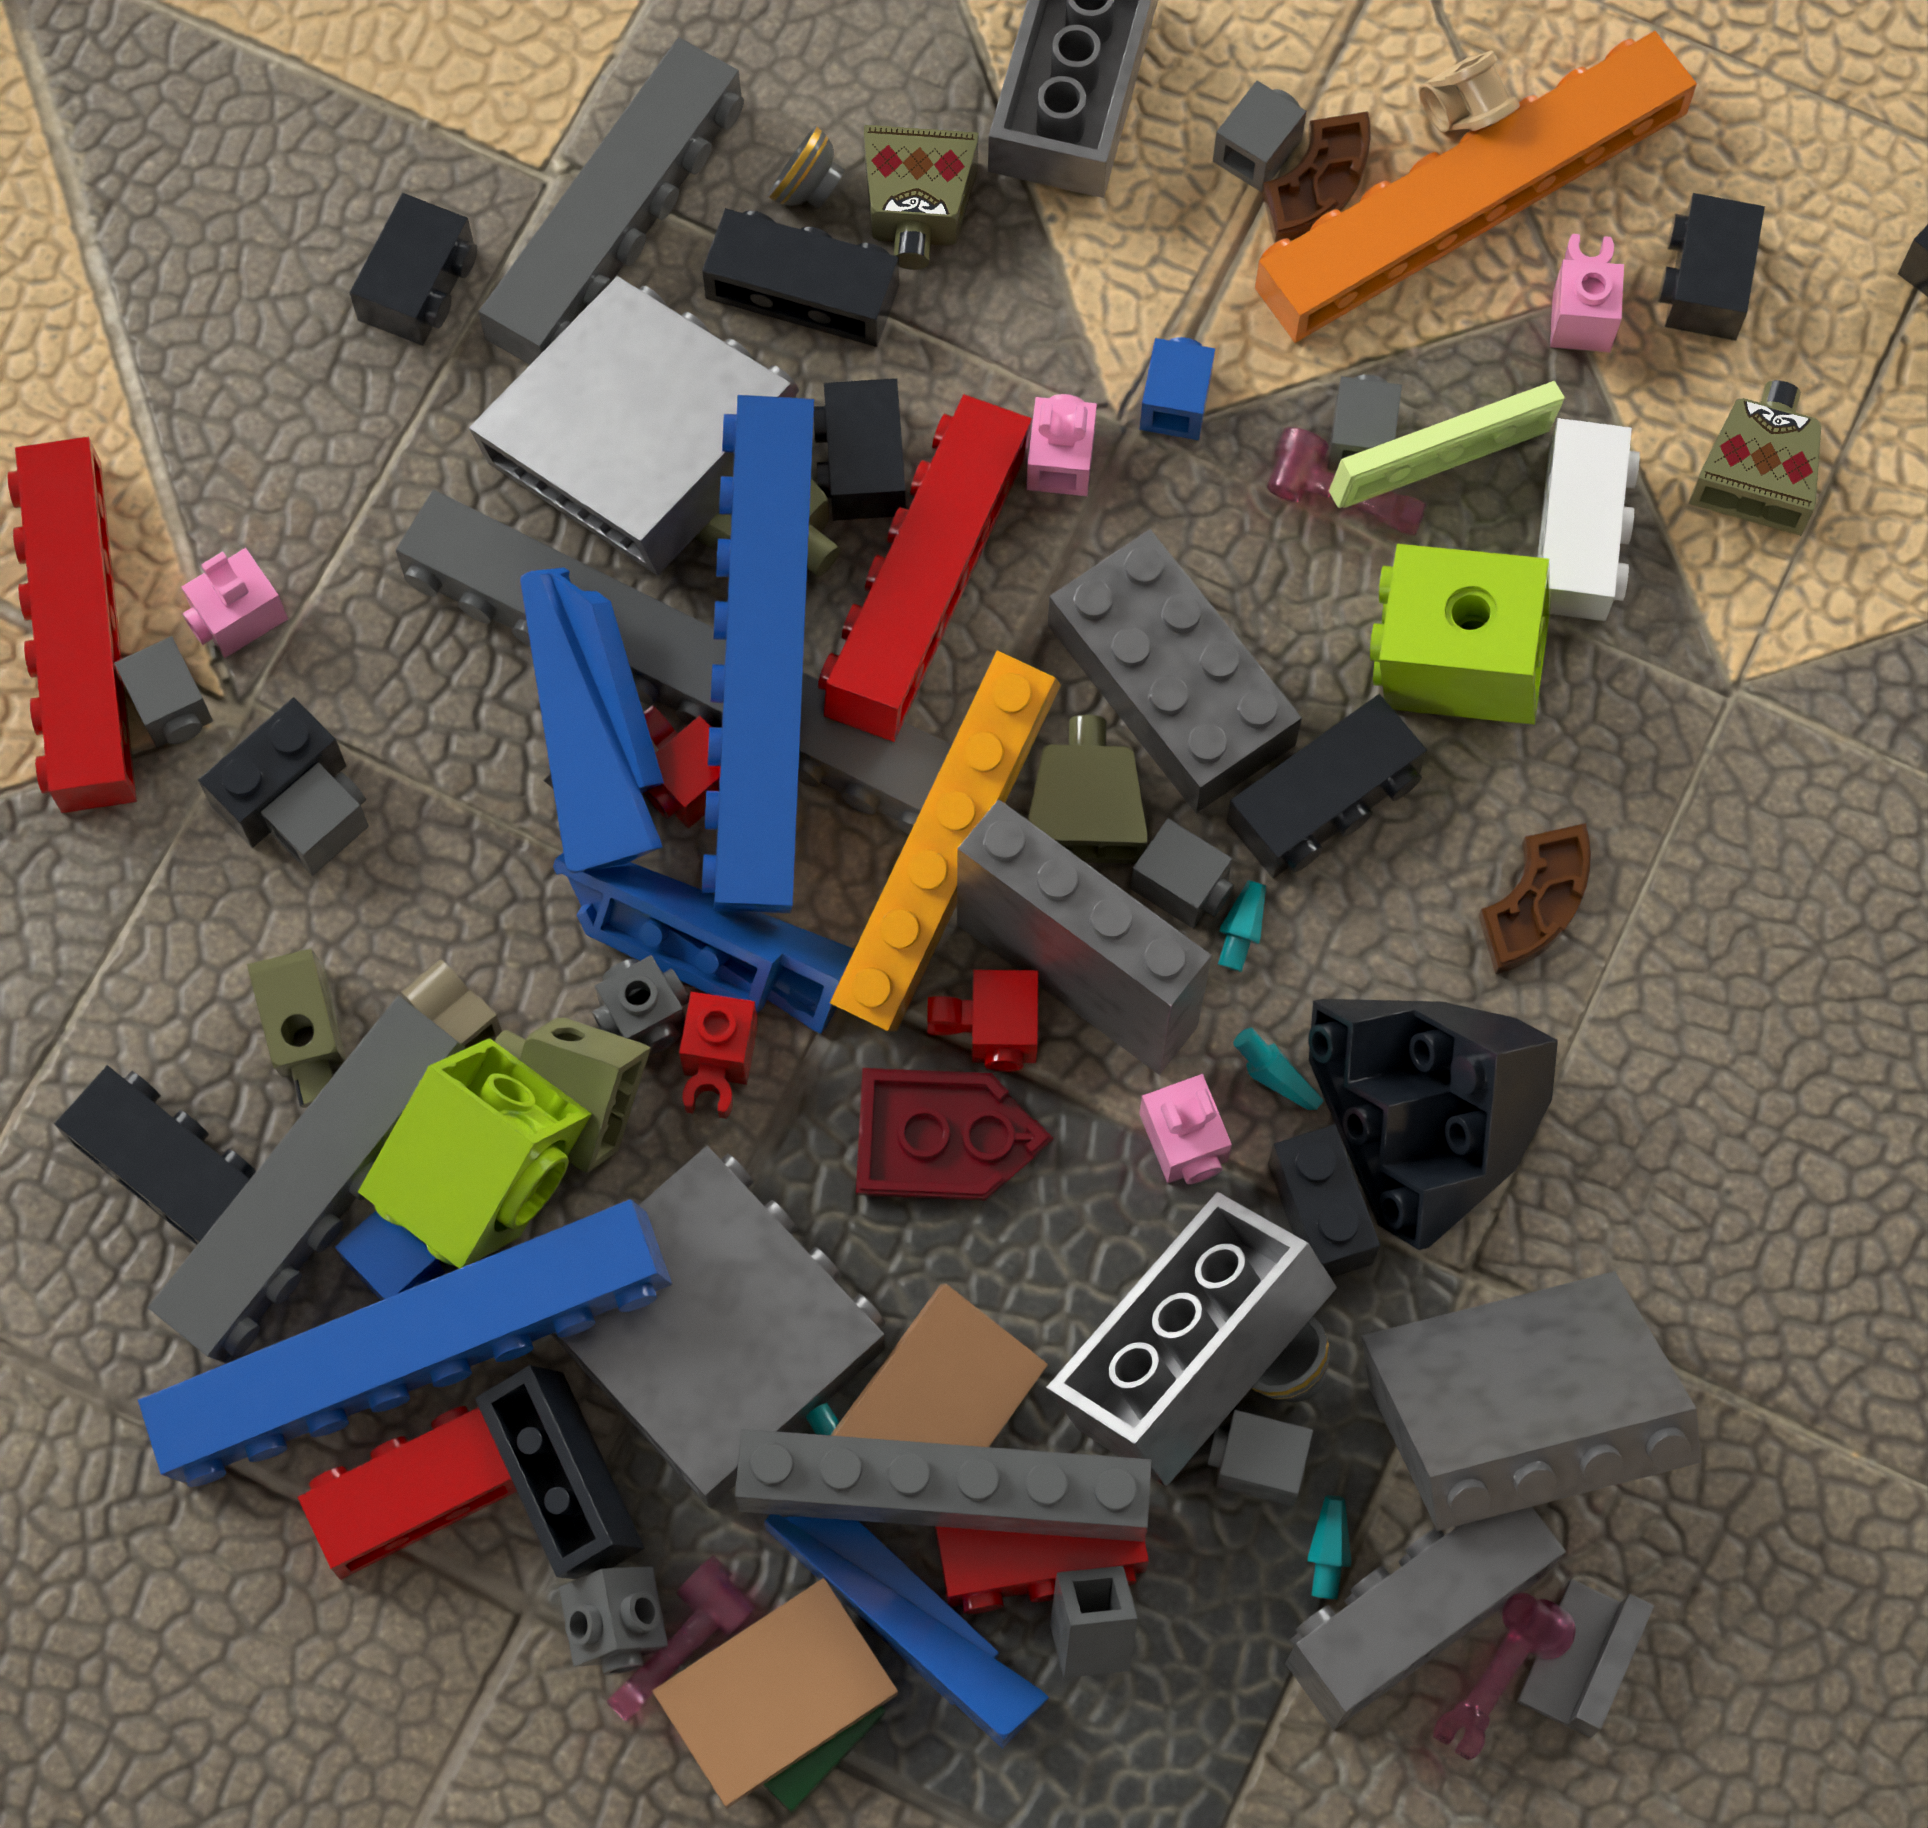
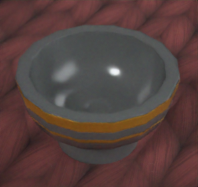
[767,126,845,209]
[1252,1316,1330,1402]

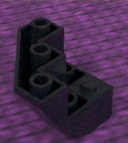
[1308,999,1558,1250]

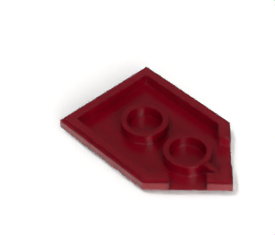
[856,1068,1053,1201]

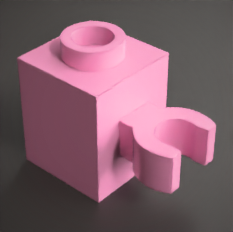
[1550,234,1624,352]
[1027,394,1097,496]
[182,548,288,658]
[1139,1074,1232,1184]

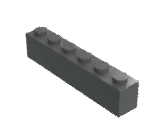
[478,37,744,364]
[147,995,466,1363]
[735,1429,1152,1542]

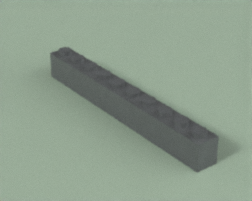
[396,489,952,835]

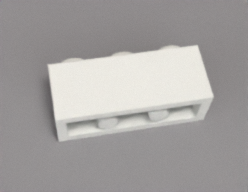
[1537,418,1640,621]

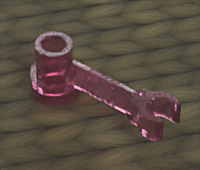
[1267,427,1426,536]
[607,1555,757,1722]
[1433,1593,1576,1761]

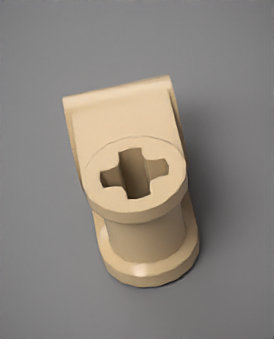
[1418,51,1520,132]

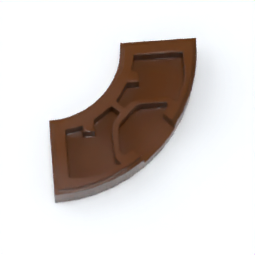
[1262,111,1371,243]
[1479,823,1591,974]

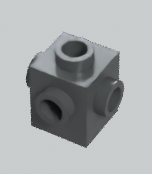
[592,955,689,1055]
[559,1567,668,1675]

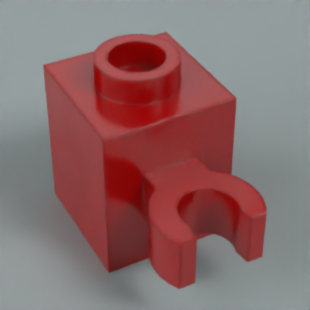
[643,705,720,829]
[927,970,1038,1072]
[679,992,758,1119]

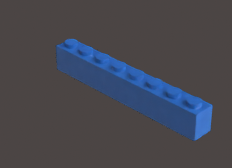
[702,395,814,913]
[138,1199,672,1487]

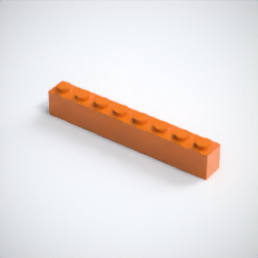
[1255,31,1697,343]

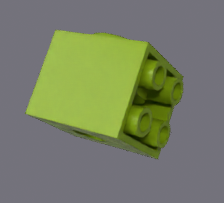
[1370,544,1551,725]
[358,1038,592,1269]

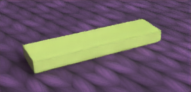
[1329,381,1565,508]

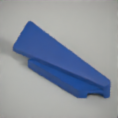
[520,567,664,873]
[553,853,855,1034]
[764,1514,1049,1749]

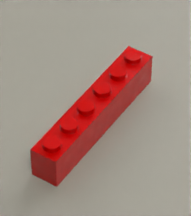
[818,394,1032,742]
[7,436,137,813]

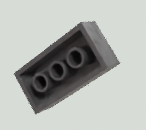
[988,0,1158,198]
[1048,529,1302,814]
[1046,1192,1337,1487]
[1285,1507,1566,1730]

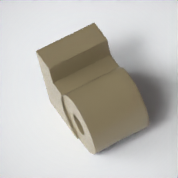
[400,959,502,1049]

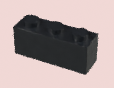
[702,208,899,347]
[1226,693,1427,878]
[54,1065,257,1246]
[475,1365,645,1579]

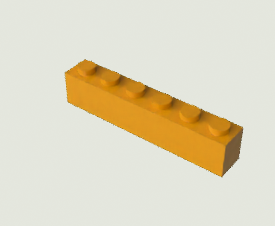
[830,650,1061,1032]

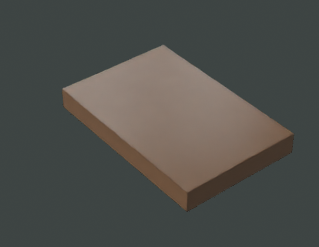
[830,1284,1048,1447]
[652,1578,898,1809]

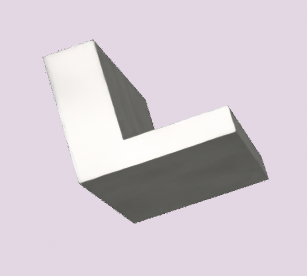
[1517,1579,1654,1738]

